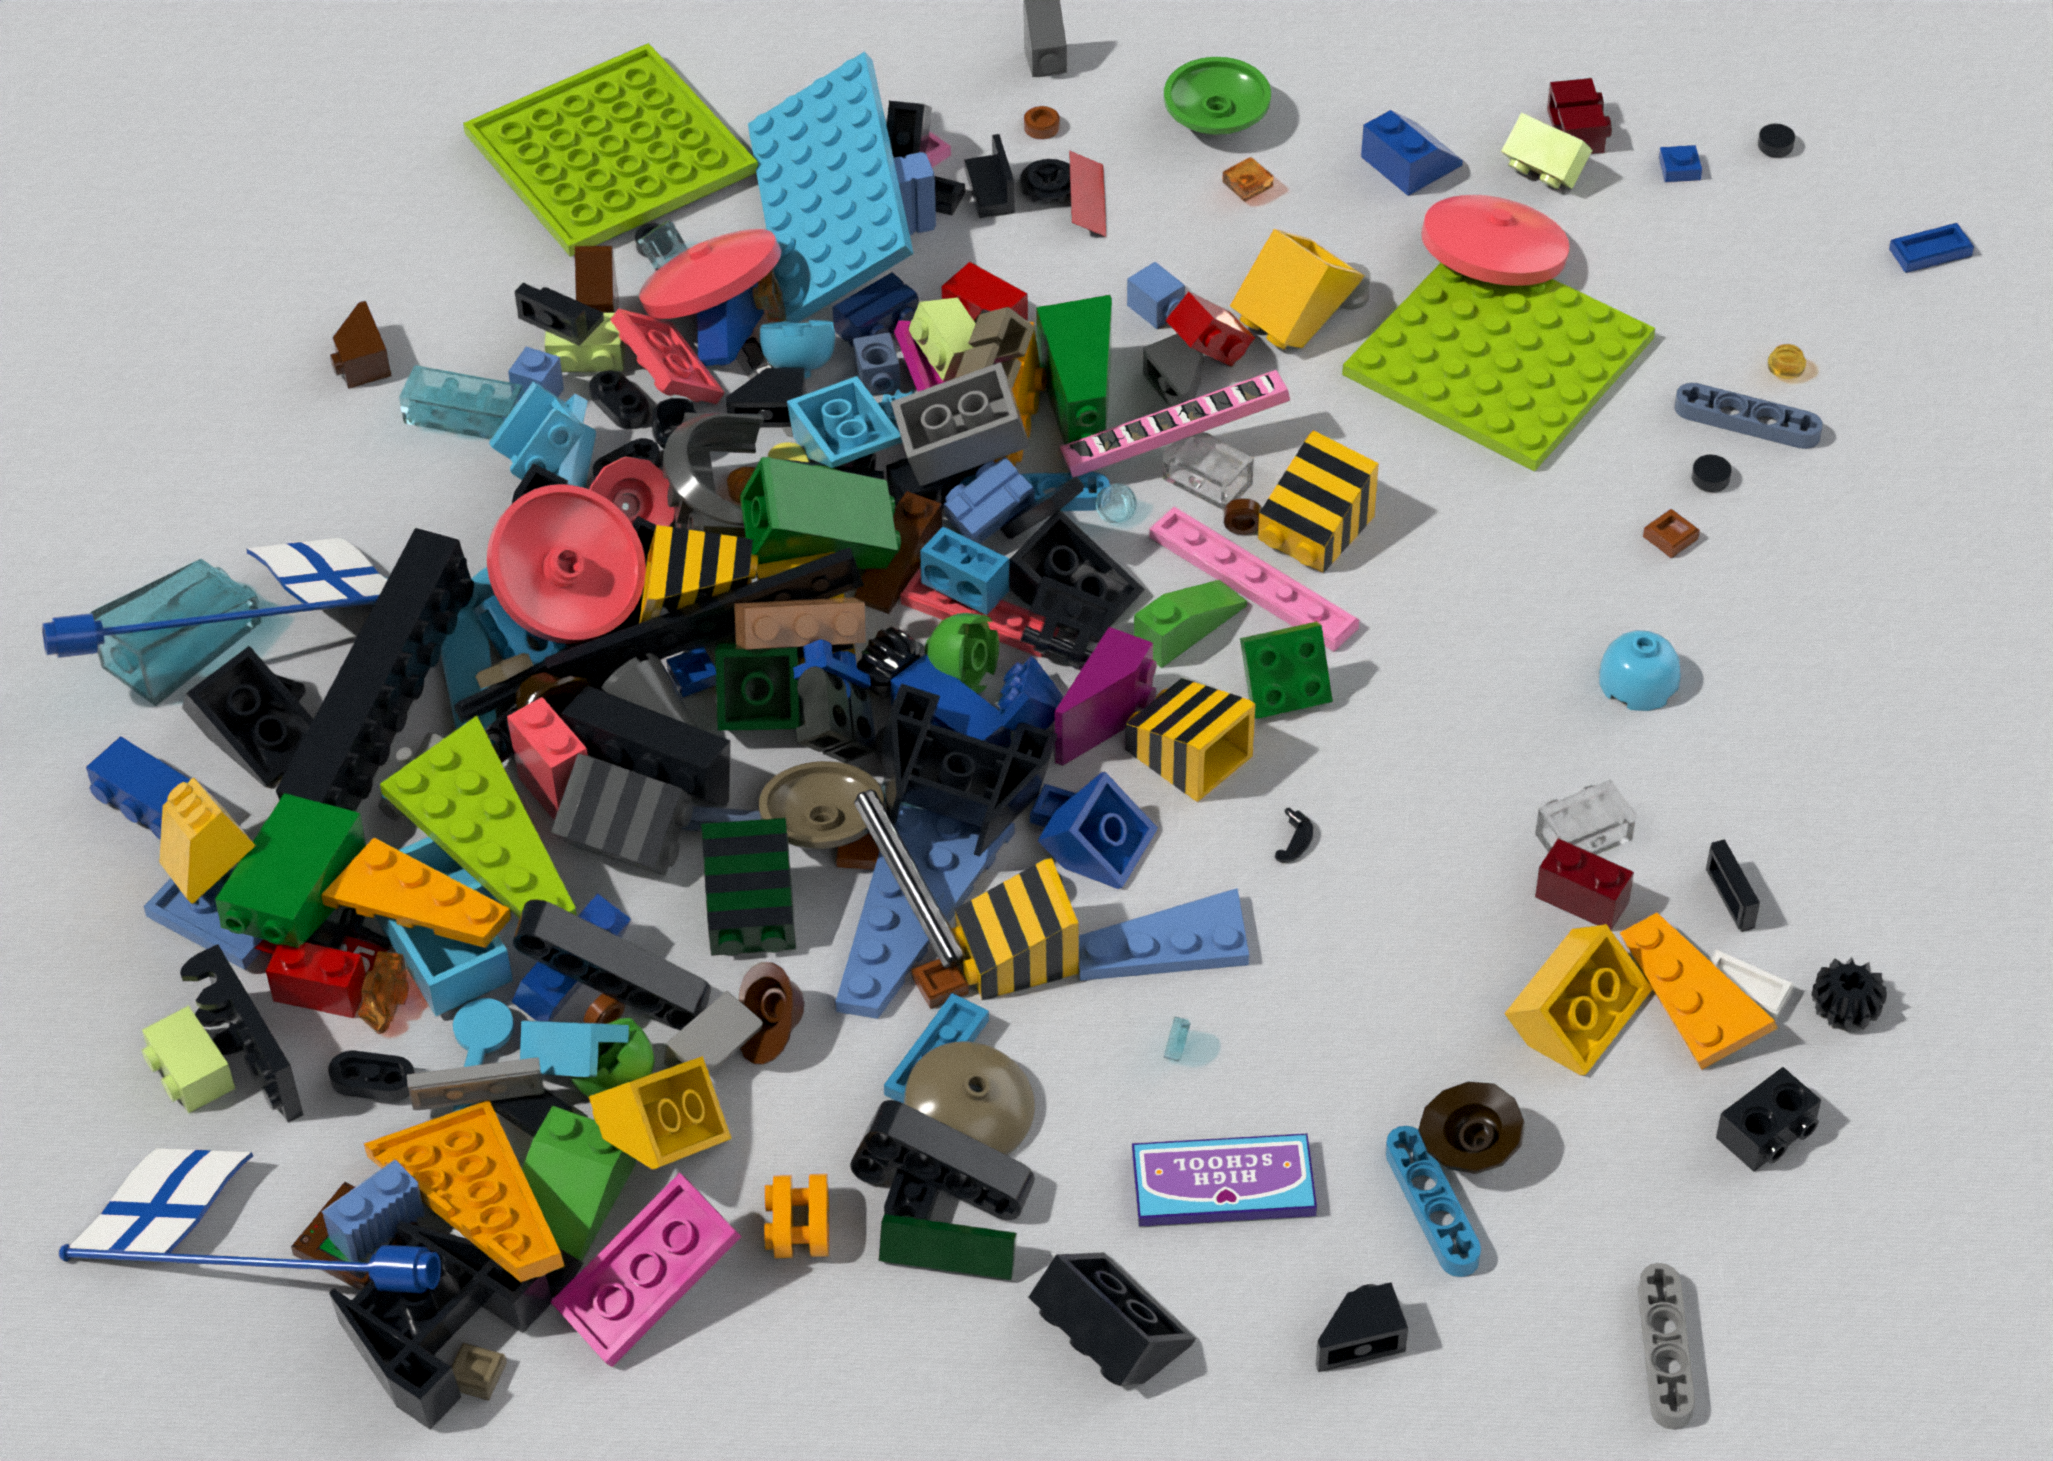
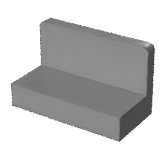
[664,991,762,1075]

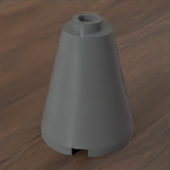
[601,653,698,728]

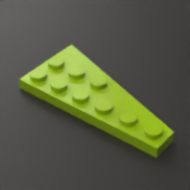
[380,716,577,919]

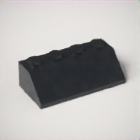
[561,685,731,806]

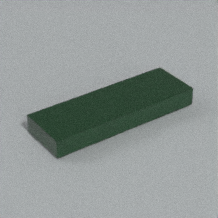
[879,1214,1017,1280]

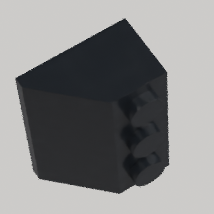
[1028,1252,1196,1386]

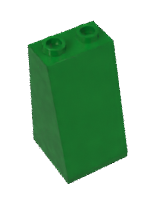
[1036,295,1112,445]
[740,457,901,569]
[215,793,366,948]

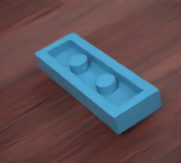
[884,993,989,1103]

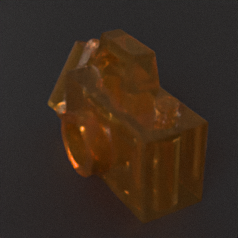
[358,951,409,1034]

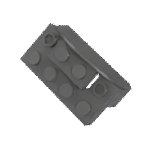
[663,413,764,538]

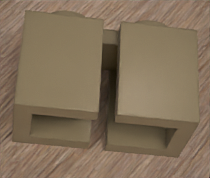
[955,307,1035,388]

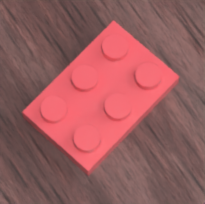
[610,308,725,404]

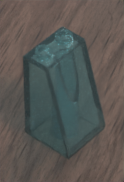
[90,559,262,706]

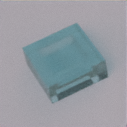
[638,220,688,271]

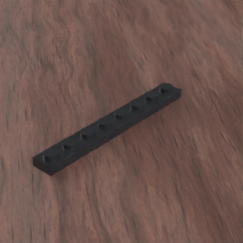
[545,547,864,684]

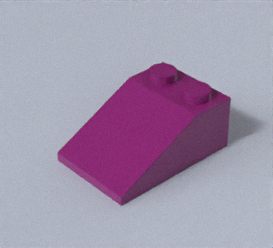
[1055,627,1157,766]

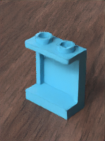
[489,381,586,480]

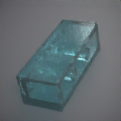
[399,365,524,440]

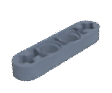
[1674,382,1823,449]

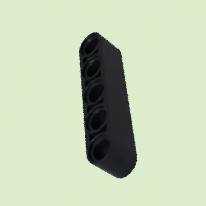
[512,899,711,1031]

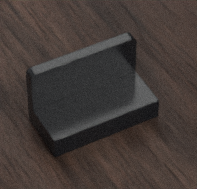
[964,134,1015,218]
[514,282,604,346]

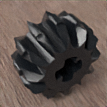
[857,626,921,698]
[1811,957,1887,1032]

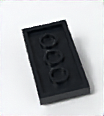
[180,944,304,1122]

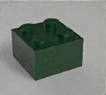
[715,643,802,731]

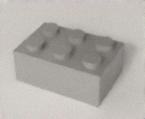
[891,362,1030,486]

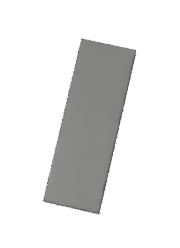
[407,1057,544,1111]

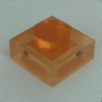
[1222,157,1274,202]

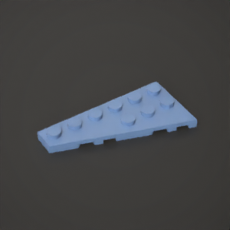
[835,806,1015,1019]

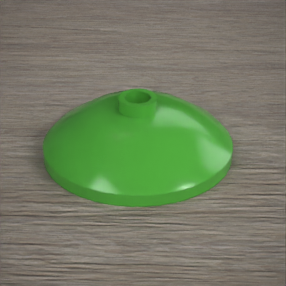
[1164,57,1271,135]

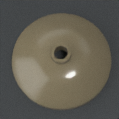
[759,761,884,850]
[904,1041,1035,1155]

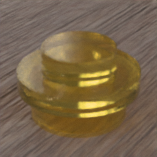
[1767,344,1806,379]

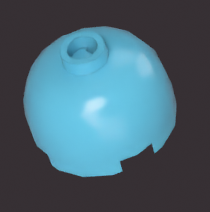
[760,320,835,378]
[1599,630,1681,711]

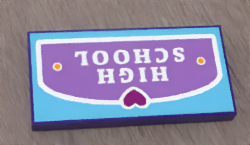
[1132,1133,1317,1227]

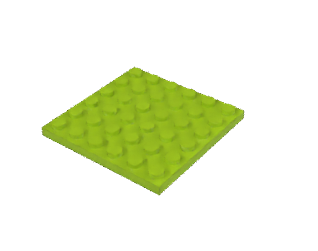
[463,43,758,257]
[1342,262,1655,472]

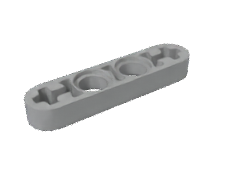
[1638,1263,1695,1430]

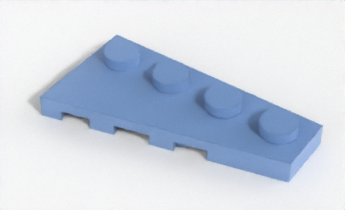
[1079,888,1249,981]

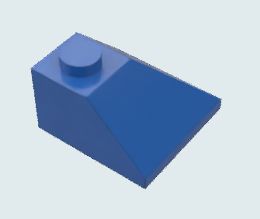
[1037,771,1158,889]

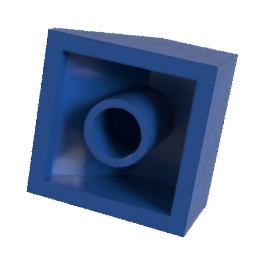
[1361,110,1463,196]

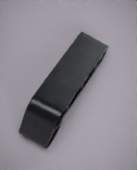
[850,1100,1035,1220]

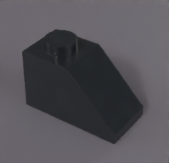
[886,100,932,158]
[726,367,806,428]
[1315,1282,1408,1372]

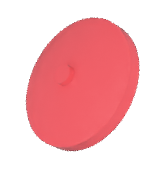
[1421,195,1570,286]
[639,229,781,319]
[487,484,646,644]

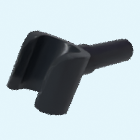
[339,908,392,951]

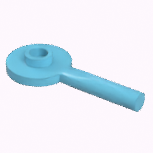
[452,998,514,1112]

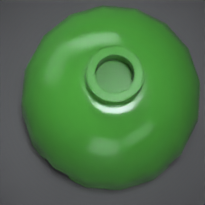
[925,613,999,694]
[569,1018,655,1098]

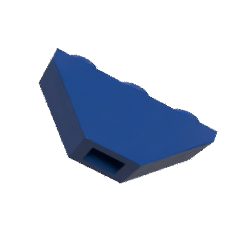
[697,283,778,366]
[997,656,1064,731]

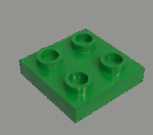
[1240,621,1333,719]

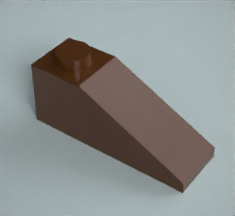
[854,491,942,614]

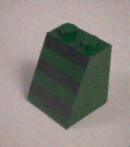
[701,818,796,956]

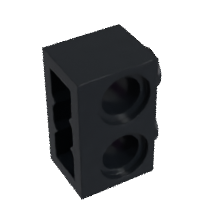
[1716,1067,1821,1172]

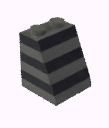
[551,753,693,876]

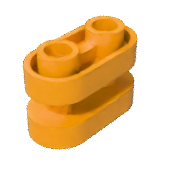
[764,1173,829,1259]

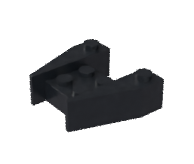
[882,683,1058,857]
[329,1221,552,1430]

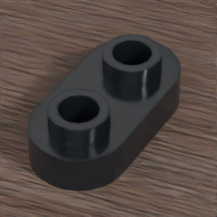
[589,370,650,430]
[328,1050,415,1101]
[884,1168,940,1220]

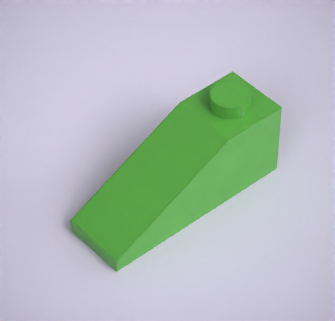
[1134,580,1247,668]

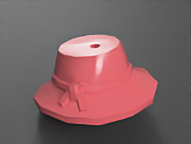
[589,456,675,527]

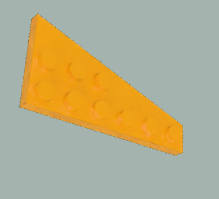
[363,1100,565,1282]

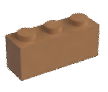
[735,597,866,649]

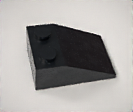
[1009,510,1145,625]
[182,646,313,787]

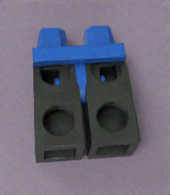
[793,639,877,763]

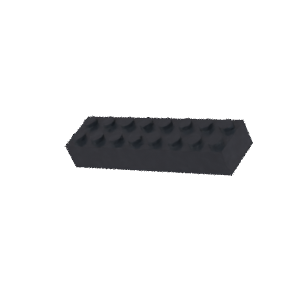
[276,528,474,812]

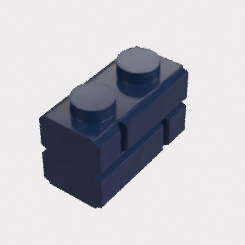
[832,272,919,348]

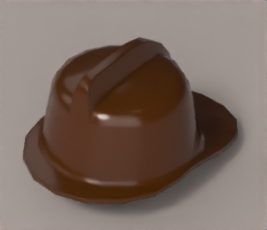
[739,962,805,1065]

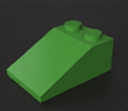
[522,1106,637,1261]

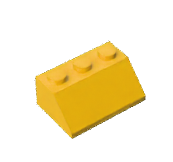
[159,777,256,904]
[1504,924,1653,1075]
[589,1056,732,1170]

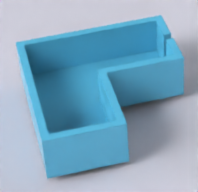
[375,837,513,1016]

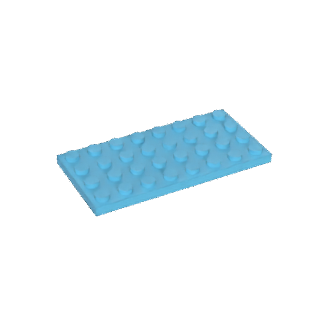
[748,51,914,323]

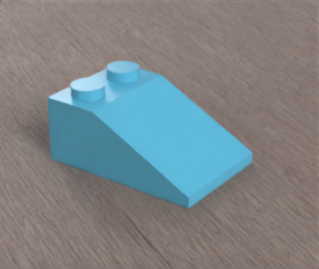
[787,376,902,468]

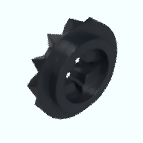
[1020,159,1071,205]

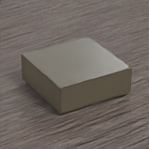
[475,652,534,689]
[451,1342,507,1401]

